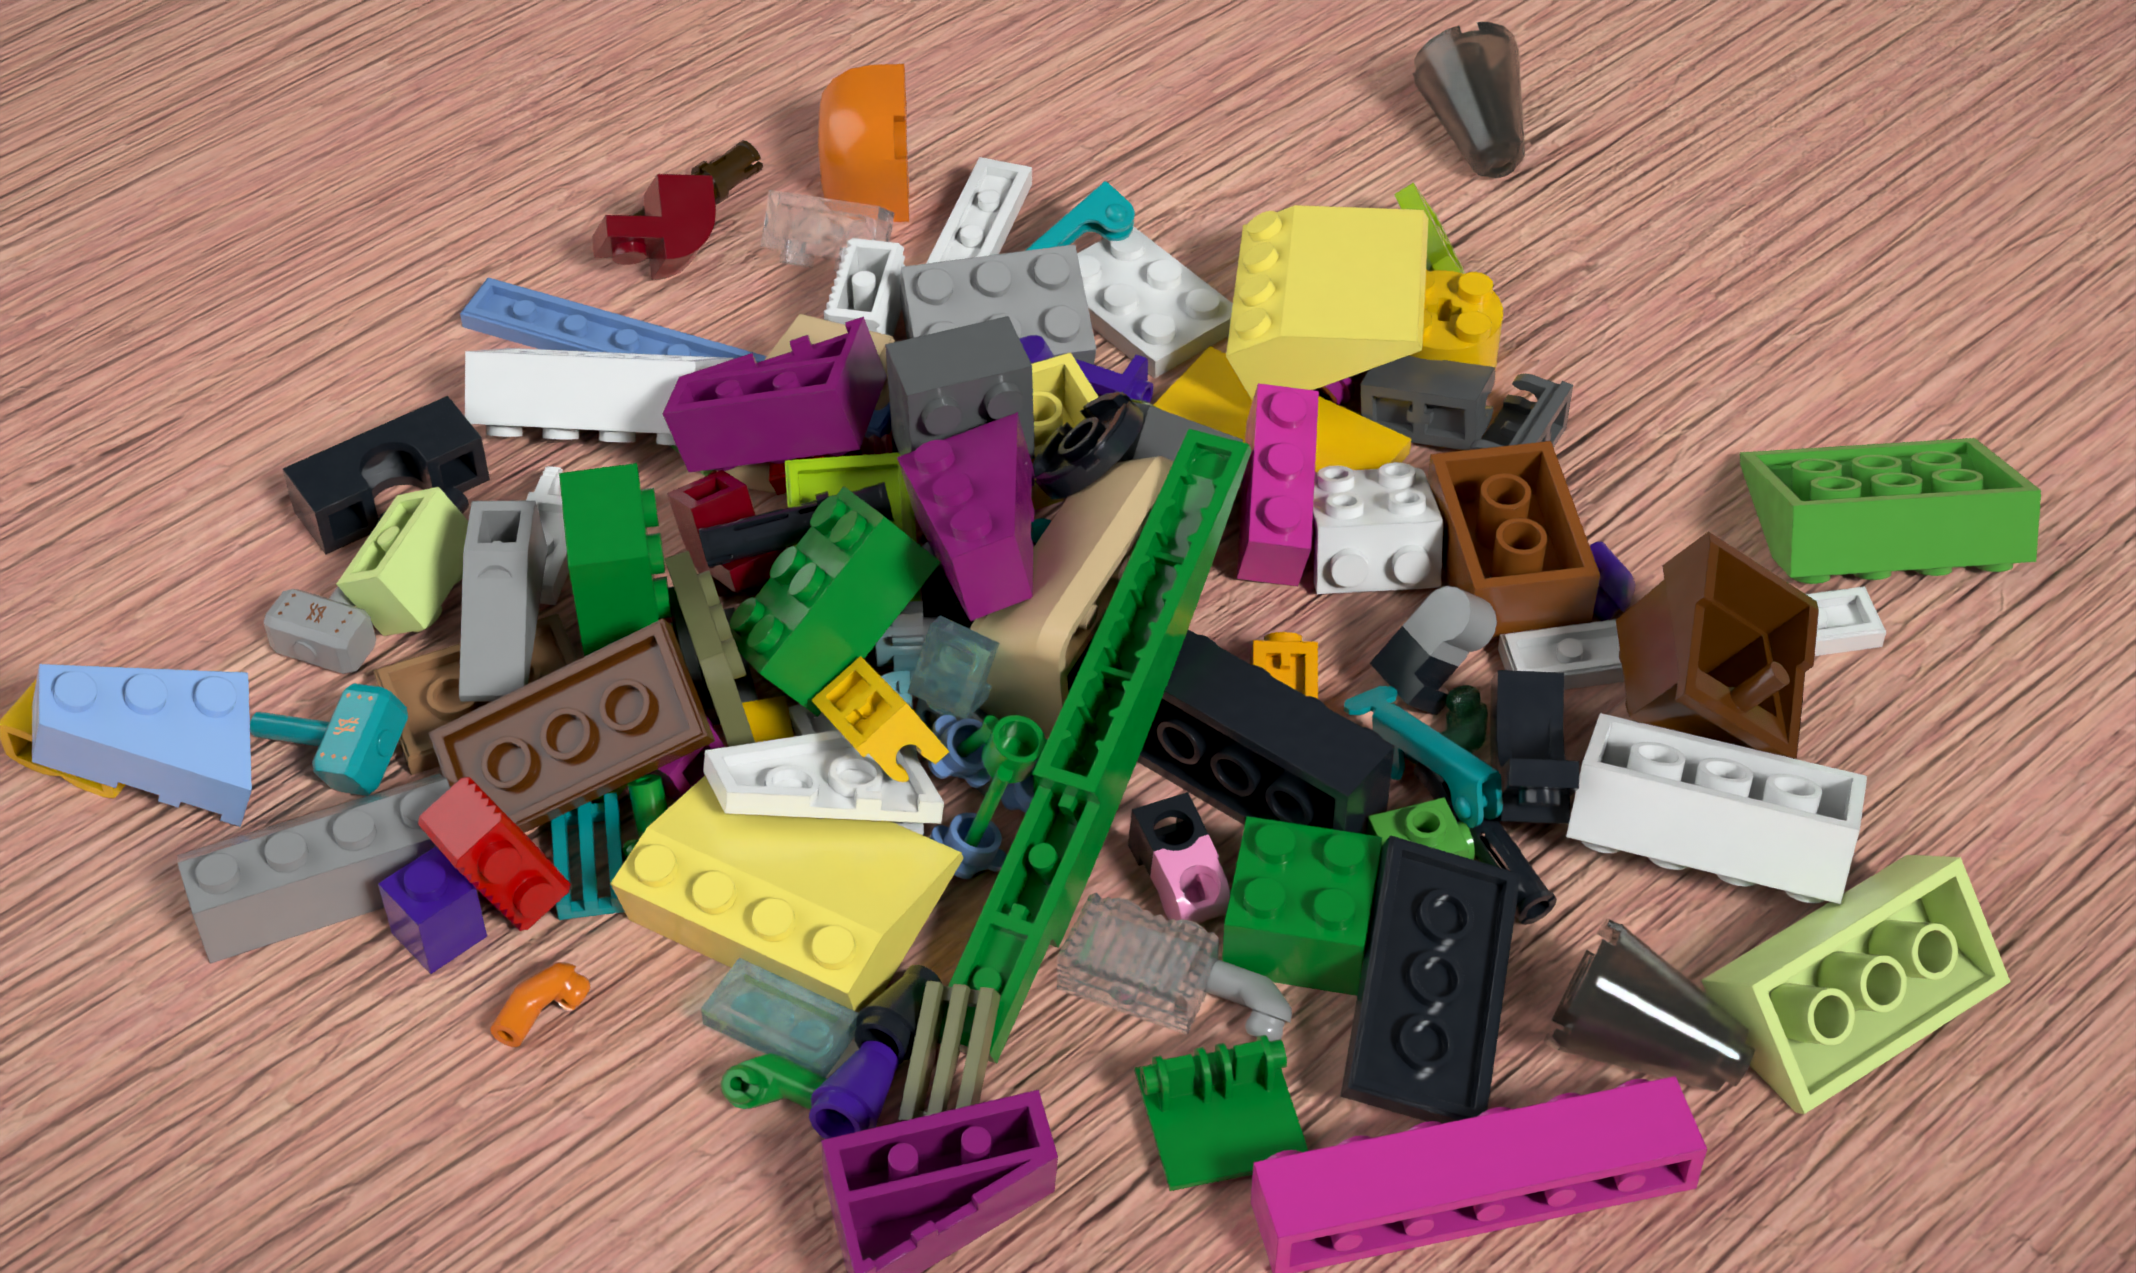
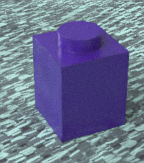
[378,846,487,974]

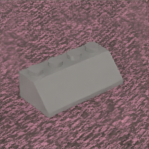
[178,774,450,964]

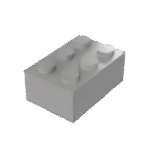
[900,244,1096,365]

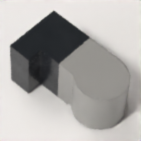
[1370,586,1497,715]

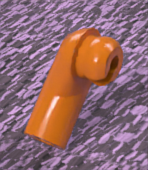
[490,962,591,1047]

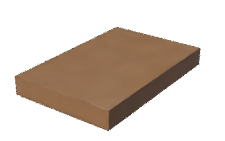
[373,614,578,775]

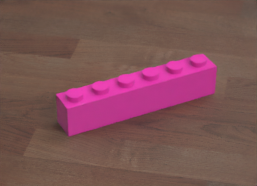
[1250,1076,1707,1273]

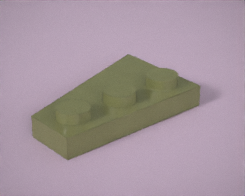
[665,550,755,747]

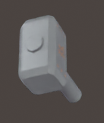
[264,587,376,674]

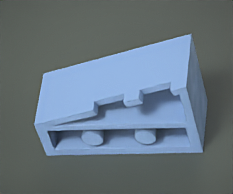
[32,664,252,827]

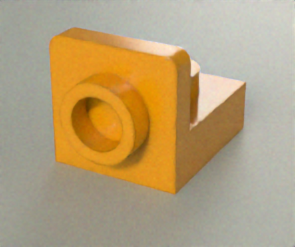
[1250,632,1318,699]

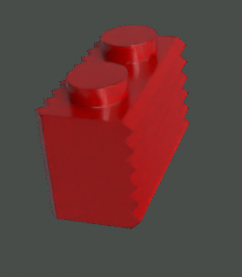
[418,777,571,931]

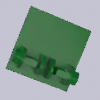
[1134,1035,1309,1191]

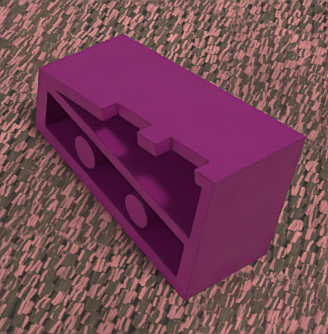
[662,316,887,473]
[897,412,1035,621]
[821,1090,1058,1273]

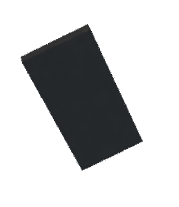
[1340,835,1521,1124]

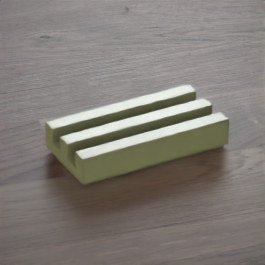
[898,981,1001,1121]

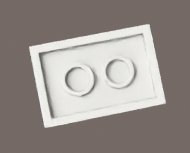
[1077,226,1233,378]

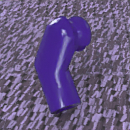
[1590,541,1636,621]

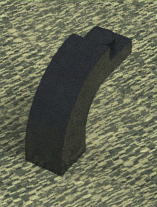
[1490,670,1580,824]

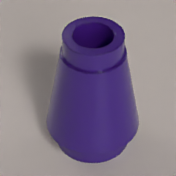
[809,1041,899,1139]

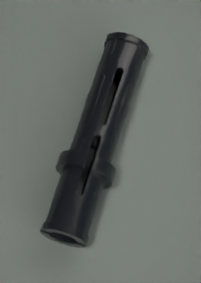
[699,482,894,569]
[1414,761,1557,925]

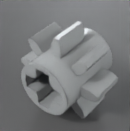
[876,601,942,681]

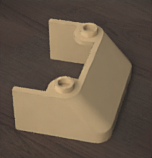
[965,456,1174,739]

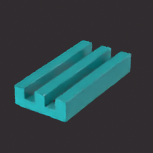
[551,792,625,920]

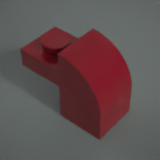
[592,174,716,280]
[667,470,786,597]

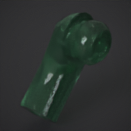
[1440,685,1488,753]

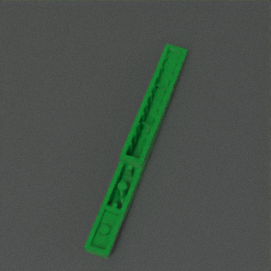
[938,429,1252,1064]

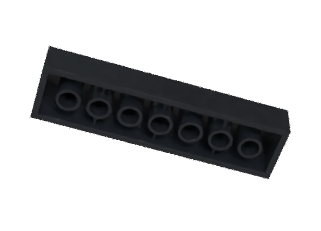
[921,541,1395,834]

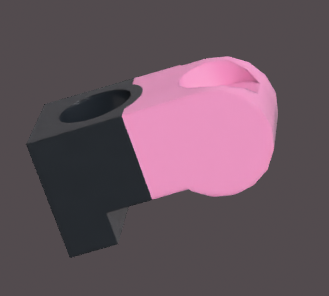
[1128,792,1231,929]

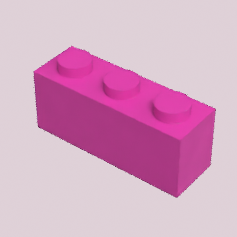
[1237,383,1319,586]

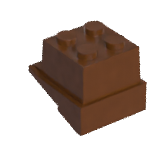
[1616,531,1819,759]

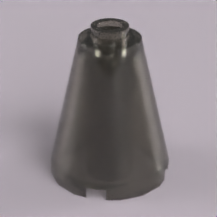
[1413,22,1525,178]
[1544,918,1755,1092]

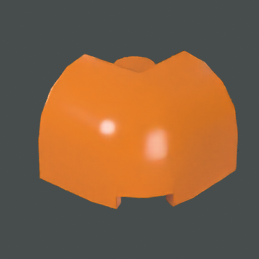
[818,64,909,223]

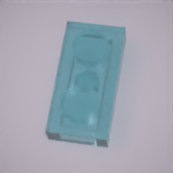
[701,958,858,1078]

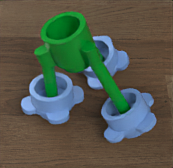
[928,715,1048,879]

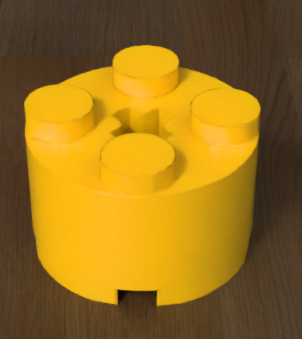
[1409,269,1503,371]

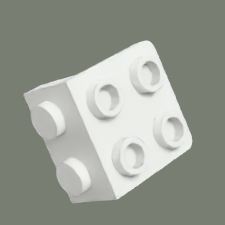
[1313,462,1443,594]

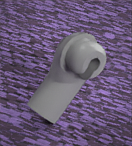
[1206,960,1292,1041]

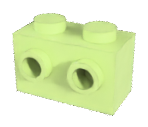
[336,487,468,636]

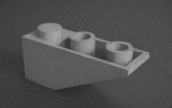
[459,501,548,702]

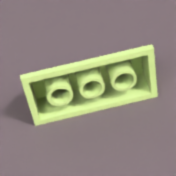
[1701,855,2010,1114]

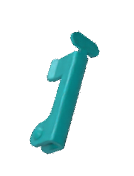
[1025,181,1135,251]
[1344,686,1503,828]

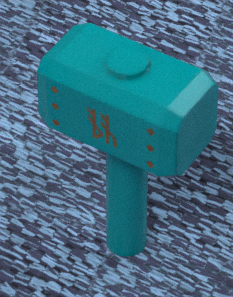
[250,683,408,796]

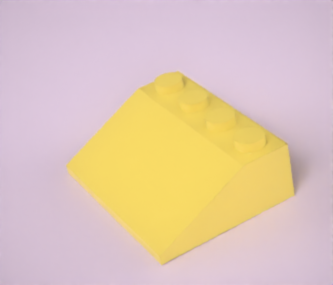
[1226,205,1428,401]
[610,776,964,1026]

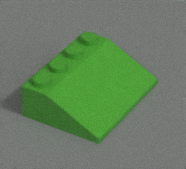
[1740,438,2041,584]

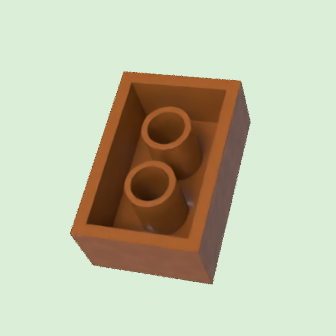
[1427,441,1600,638]

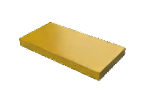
[1152,346,1411,472]

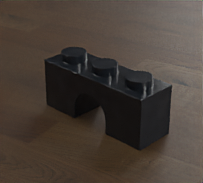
[283,396,490,555]

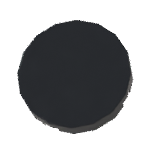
[1033,392,1144,500]

